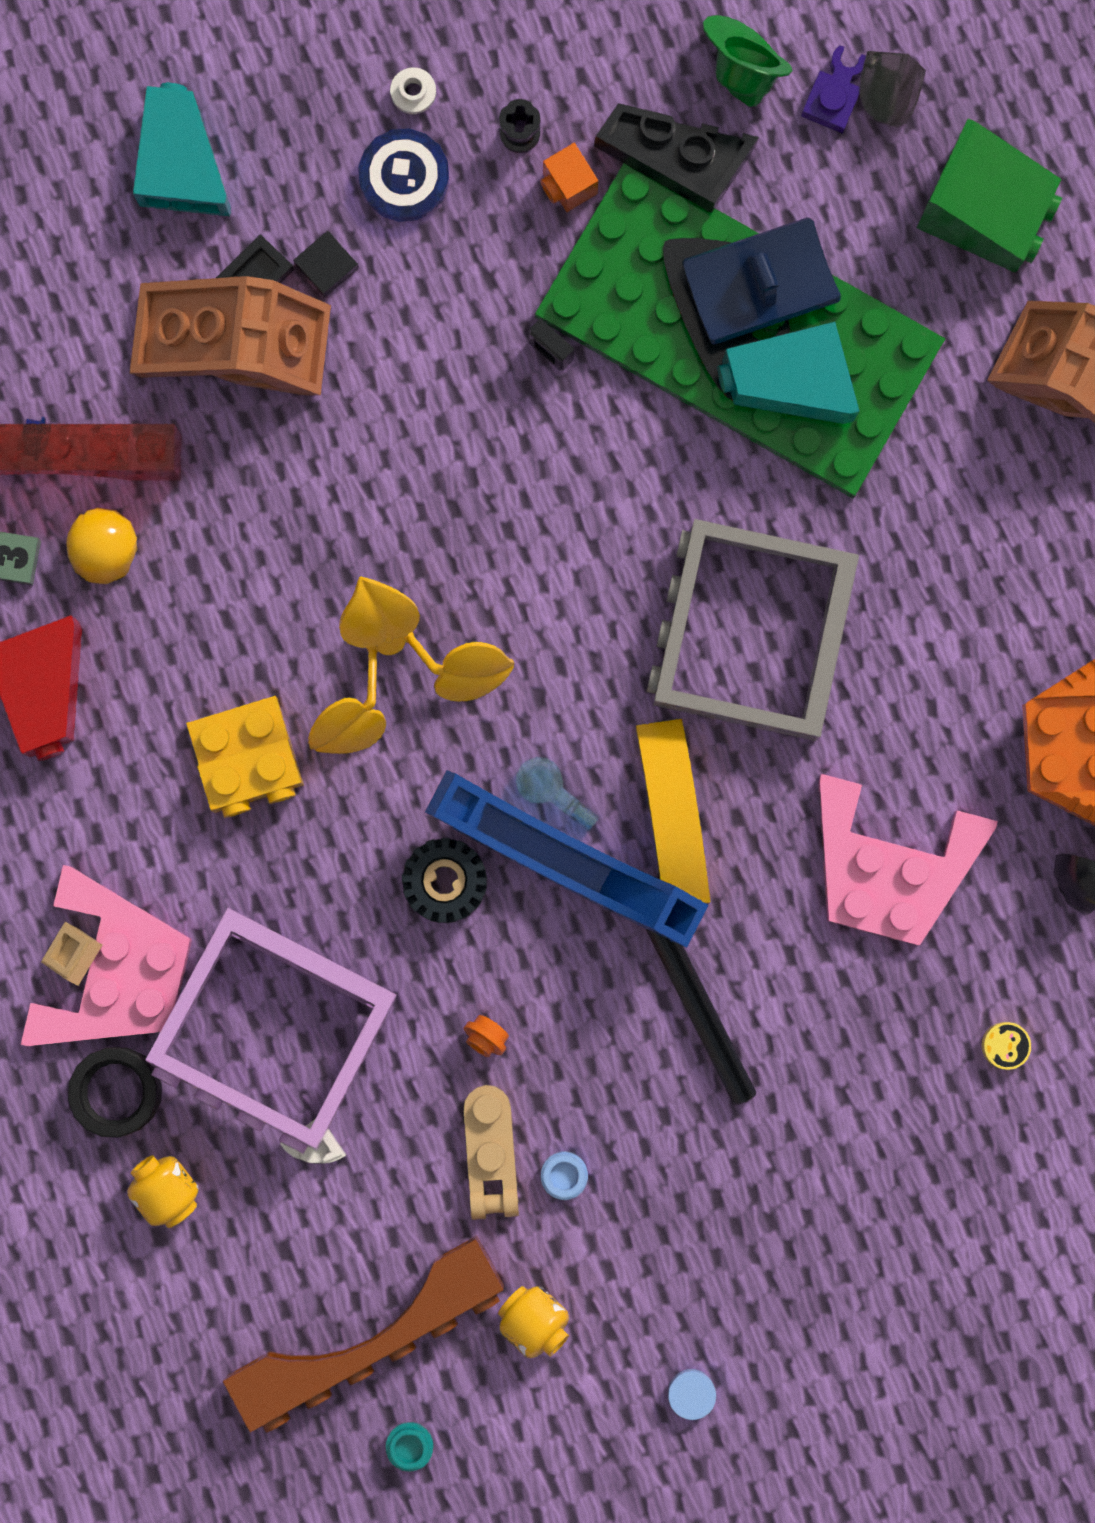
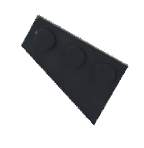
[594,103,759,213]

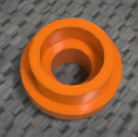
[463,1015,509,1057]

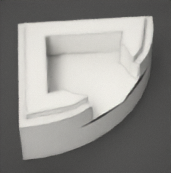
[280,1120,346,1164]

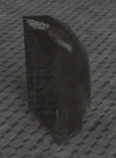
[859,51,926,128]

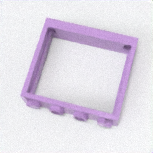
[146,908,396,1154]

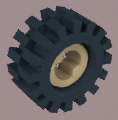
[402,838,487,923]

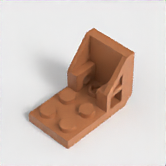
[130,276,331,396]
[987,301,1095,423]

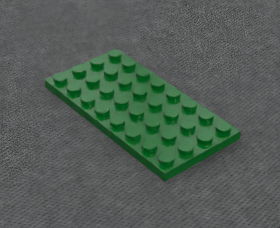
[535,163,946,499]

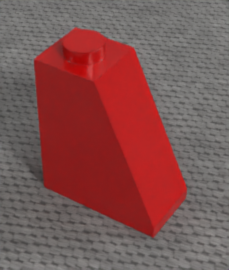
[0,615,82,761]

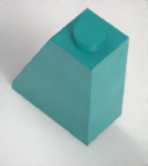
[133,82,231,217]
[717,322,860,424]

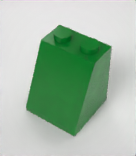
[916,118,1062,273]

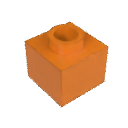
[540,142,599,213]

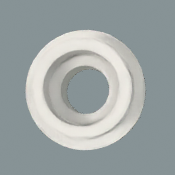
[390,68,436,114]

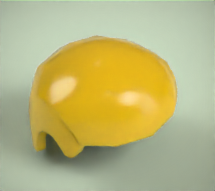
[66,507,137,584]

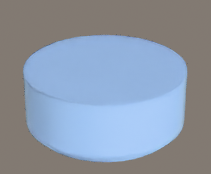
[541,1151,588,1200]
[668,1369,716,1420]

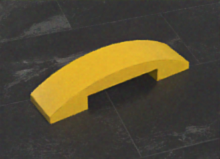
[636,719,711,903]

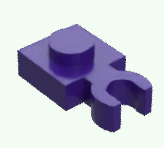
[801,45,867,134]

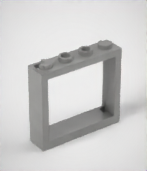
[647,519,859,741]

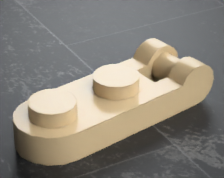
[464,1085,519,1220]

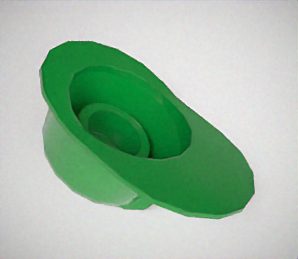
[703,15,792,107]

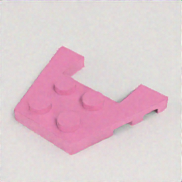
[818,774,998,946]
[21,865,192,1046]

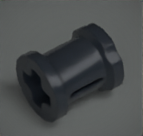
[499,99,541,153]

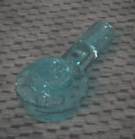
[516,757,599,831]

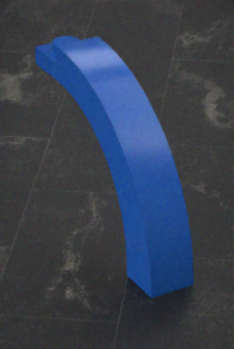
[425,770,709,948]

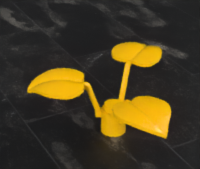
[308,576,515,754]

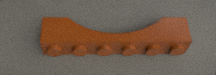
[223,1235,504,1433]

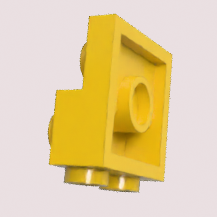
[186,695,304,818]

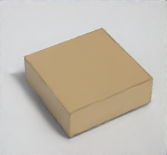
[41,922,102,986]

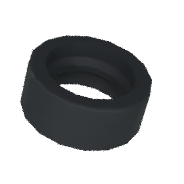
[68,1047,162,1138]

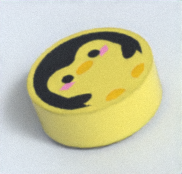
[981,1022,1031,1070]

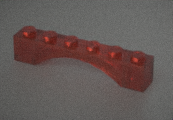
[0,424,182,481]

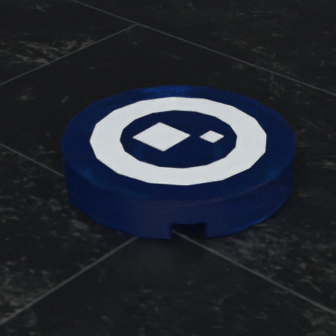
[358,128,449,222]

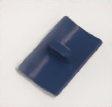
[682,217,841,344]

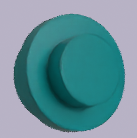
[386,1422,434,1472]

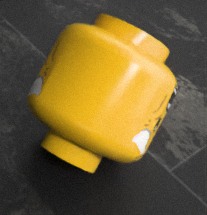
[127,1155,199,1228]
[498,1286,569,1358]

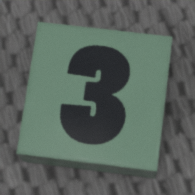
[0,532,41,586]

